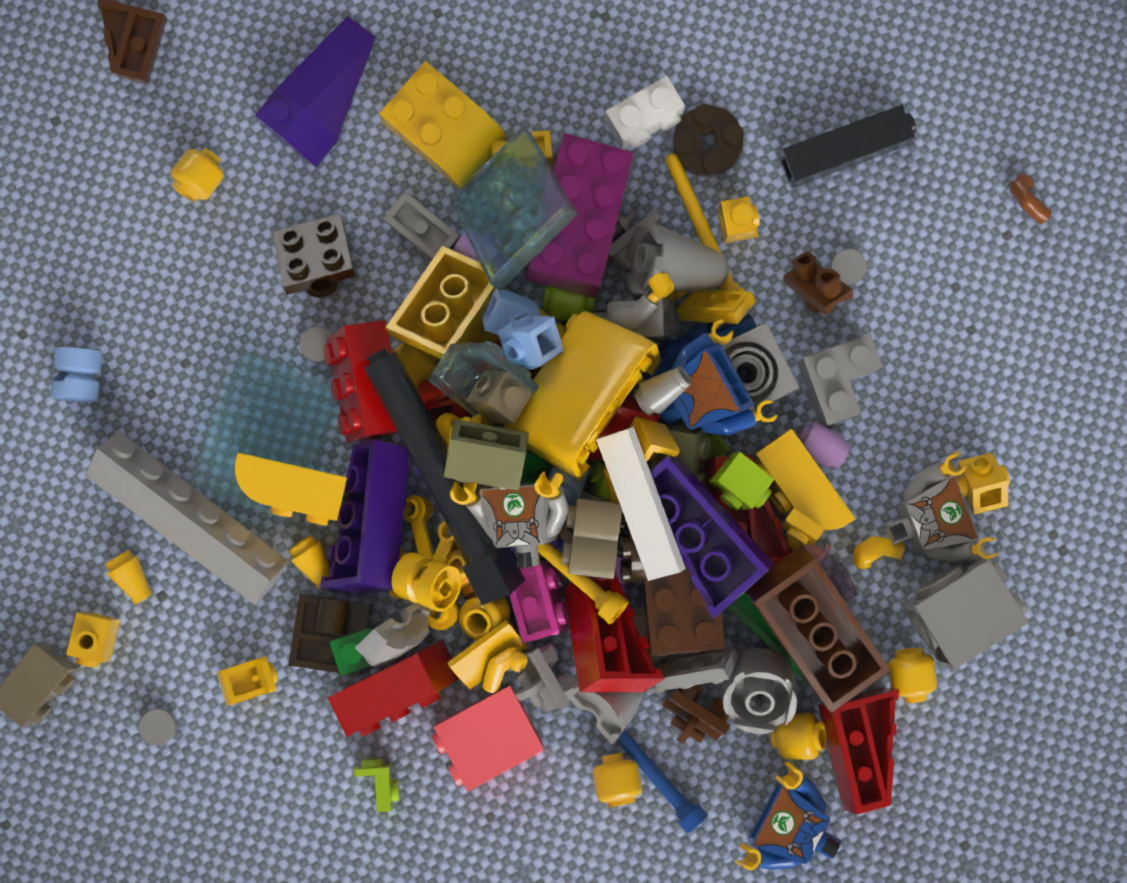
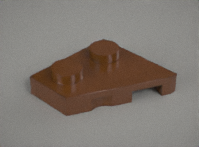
[98,0,167,85]

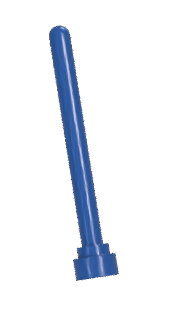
[590,711,708,834]

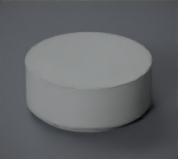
[830,249,867,286]
[300,327,333,363]
[139,708,178,745]

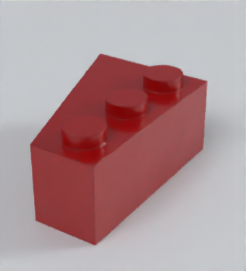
[818,687,899,815]

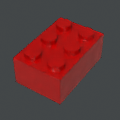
[324,320,397,444]

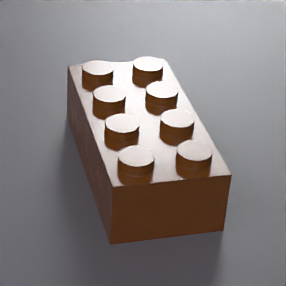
[745,545,891,713]
[642,559,725,656]

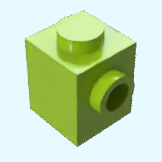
[709,452,775,511]

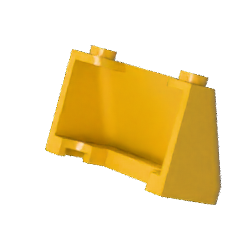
[504,310,662,482]

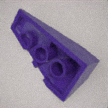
[255,16,376,168]

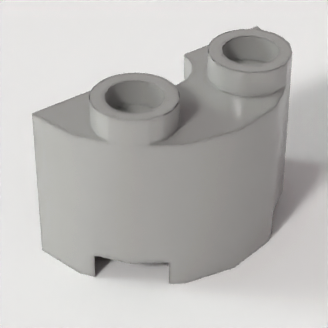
[355,603,430,667]
[563,675,642,745]

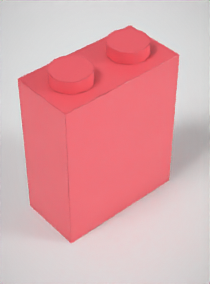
[431,683,545,792]

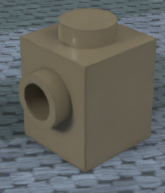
[465,371,533,424]

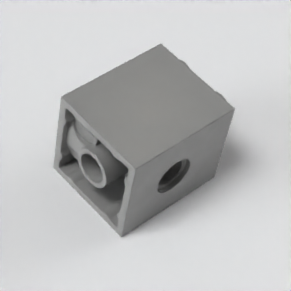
[722,322,800,411]
[901,559,1029,670]

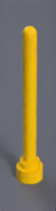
[665,153,746,291]
[537,543,629,624]

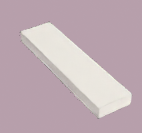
[596,426,686,581]

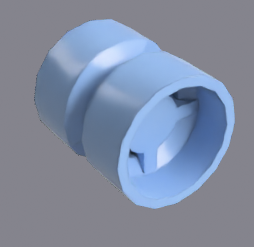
[50,347,103,402]

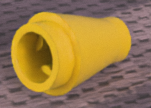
[288,535,331,590]
[104,549,153,604]

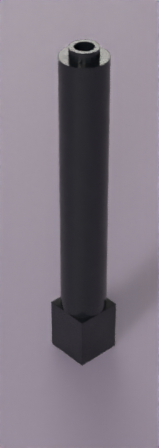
[364,348,526,605]

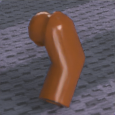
[1010,174,1052,224]

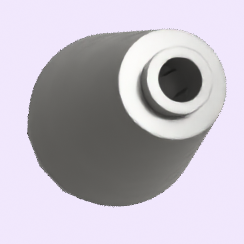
[625,222,729,295]

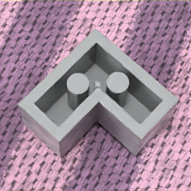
[797,334,883,427]

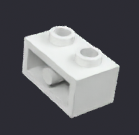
[605,76,685,150]

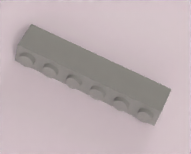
[85,431,289,605]

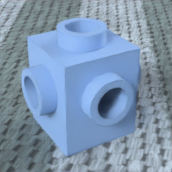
[497,312,564,369]

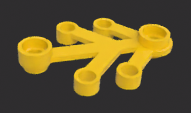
[389,495,467,630]

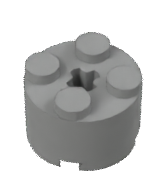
[723,648,797,734]

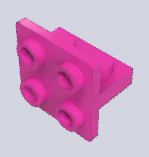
[509,561,570,643]

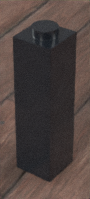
[779,104,916,189]

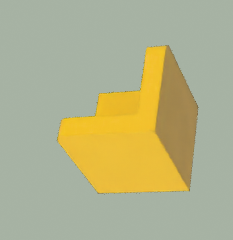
[629,417,680,462]

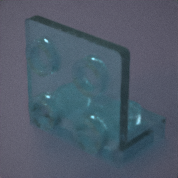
[428,341,539,421]

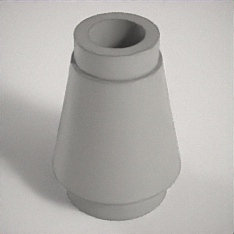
[634,366,692,415]

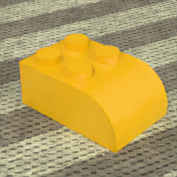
[379,61,508,192]
[385,246,507,365]
[751,429,856,531]
[235,452,347,526]

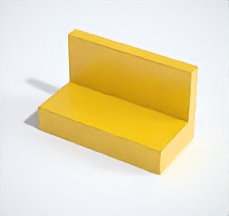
[448,620,528,690]

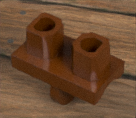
[783,251,853,315]
[662,684,730,744]

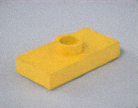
[676,289,756,324]

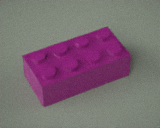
[524,133,634,299]

